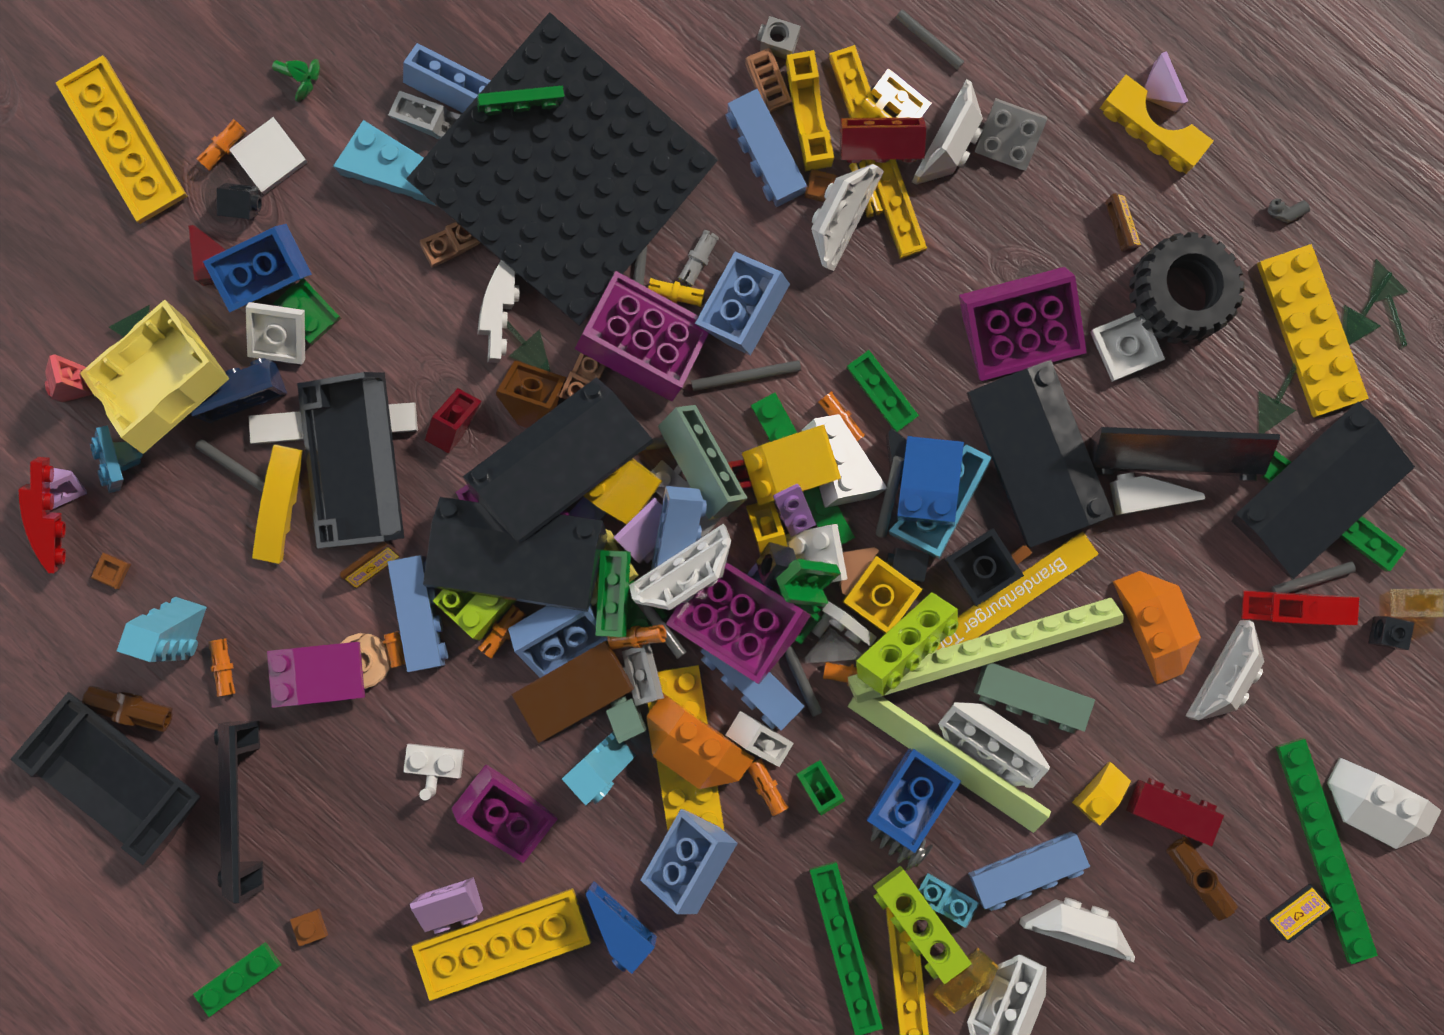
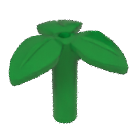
[272,59,320,102]

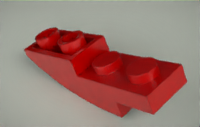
[18,457,66,574]
[1241,590,1360,625]

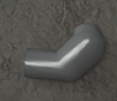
[1268,198,1310,223]

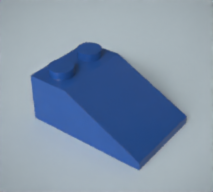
[203,224,312,312]
[897,436,964,526]
[866,748,961,853]
[586,881,657,974]

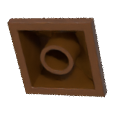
[496,360,567,428]

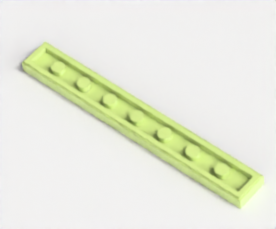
[847,696,1051,833]

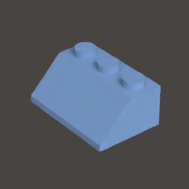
[695,252,790,356]
[508,603,608,678]
[640,809,738,914]

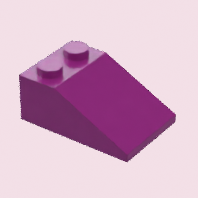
[267,642,365,708]
[451,765,558,863]

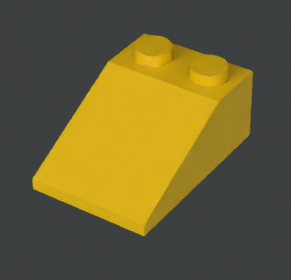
[742,424,841,505]

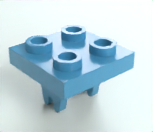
[90,425,142,493]

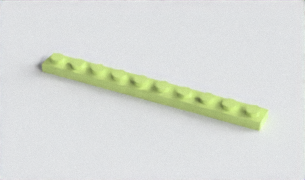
[847,598,1123,704]

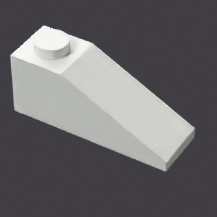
[1110,472,1205,515]

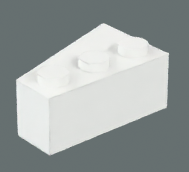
[802,414,887,508]

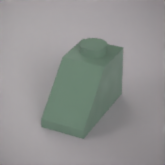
[606,696,647,743]

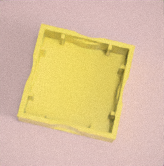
[80,300,229,454]

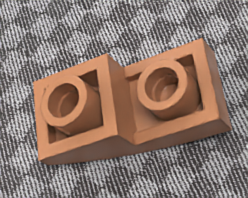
[420,222,480,268]
[559,353,606,400]

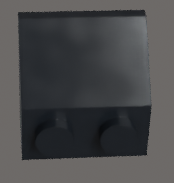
[943,528,1024,606]

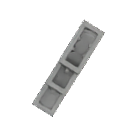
[388,91,460,139]

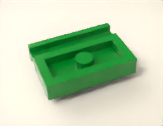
[273,278,342,345]

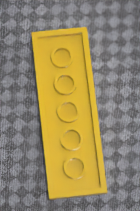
[55,55,188,224]
[1257,244,1369,418]
[648,665,725,831]
[411,888,591,1001]

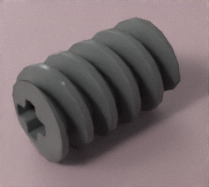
[870,825,933,871]

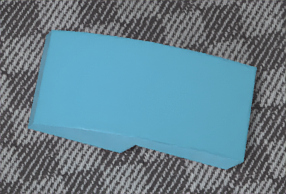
[919,873,980,928]

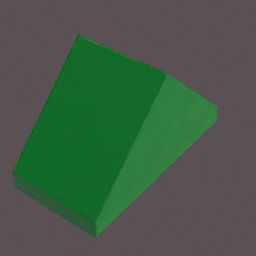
[796,760,845,816]

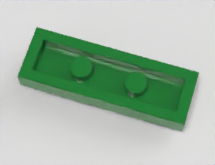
[477,86,564,115]
[846,350,919,432]
[596,550,631,637]
[193,942,282,1017]

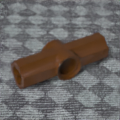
[82,686,173,732]
[1165,836,1238,921]

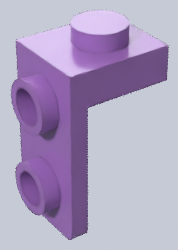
[773,484,816,537]

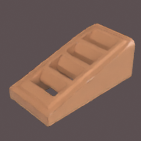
[745,48,792,112]

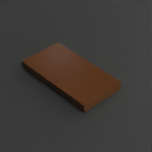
[511,640,634,743]

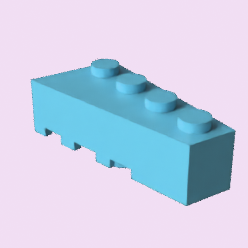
[333,120,436,206]
[889,445,991,560]
[117,597,207,662]
[562,731,636,805]

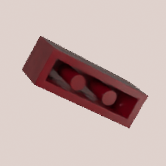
[840,117,926,163]
[1126,778,1224,847]

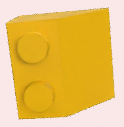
[584,458,662,524]
[841,556,922,634]

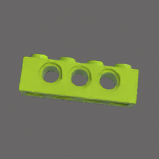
[856,592,959,696]
[873,866,972,985]

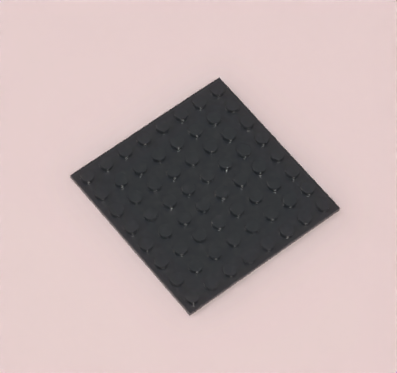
[406,12,718,326]

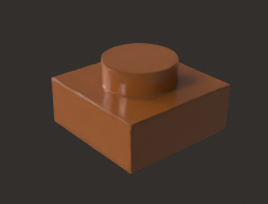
[290,908,328,946]

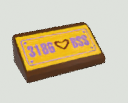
[1105,193,1141,252]
[340,541,400,588]

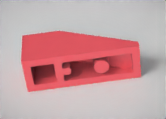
[45,354,93,402]

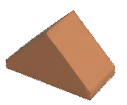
[838,547,879,596]

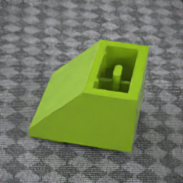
[433,589,516,640]

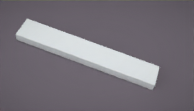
[249,403,418,444]

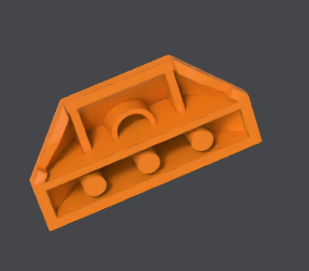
[1113,571,1201,684]
[647,693,755,789]

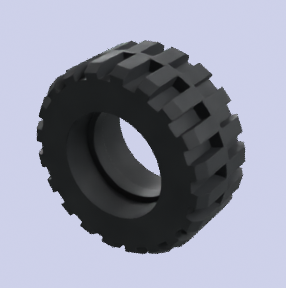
[1129,232,1245,344]

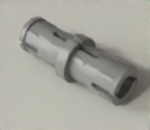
[678,230,719,287]

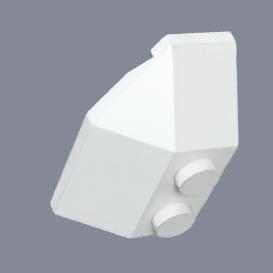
[912,79,983,185]
[811,164,884,271]
[629,524,731,610]
[1186,620,1264,720]
[939,702,1050,788]
[1327,758,1441,849]
[1019,897,1135,963]
[967,955,1046,1035]

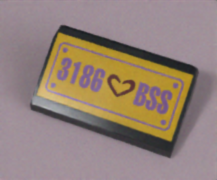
[1265,884,1333,943]

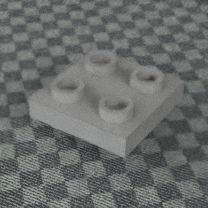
[975,98,1047,171]

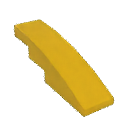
[252,445,302,564]

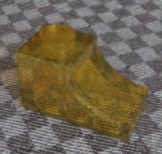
[1390,589,1444,618]
[933,948,999,1013]

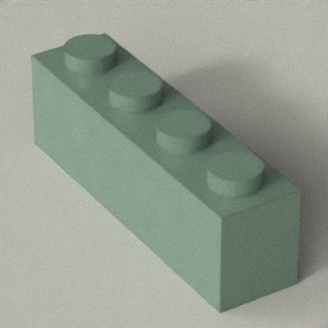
[658,405,747,520]
[973,663,1095,734]

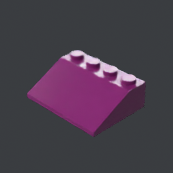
[959,267,1087,381]
[574,271,708,402]
[666,562,811,684]

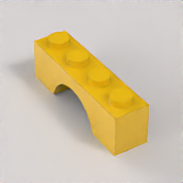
[786,50,834,171]
[1100,75,1214,174]

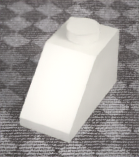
[726,711,794,767]

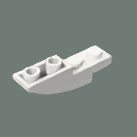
[477,260,519,363]

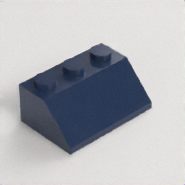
[191,358,287,423]

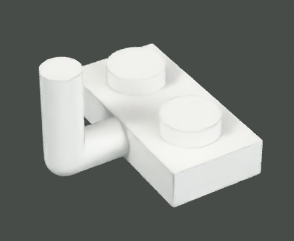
[811,602,877,646]
[404,743,464,800]

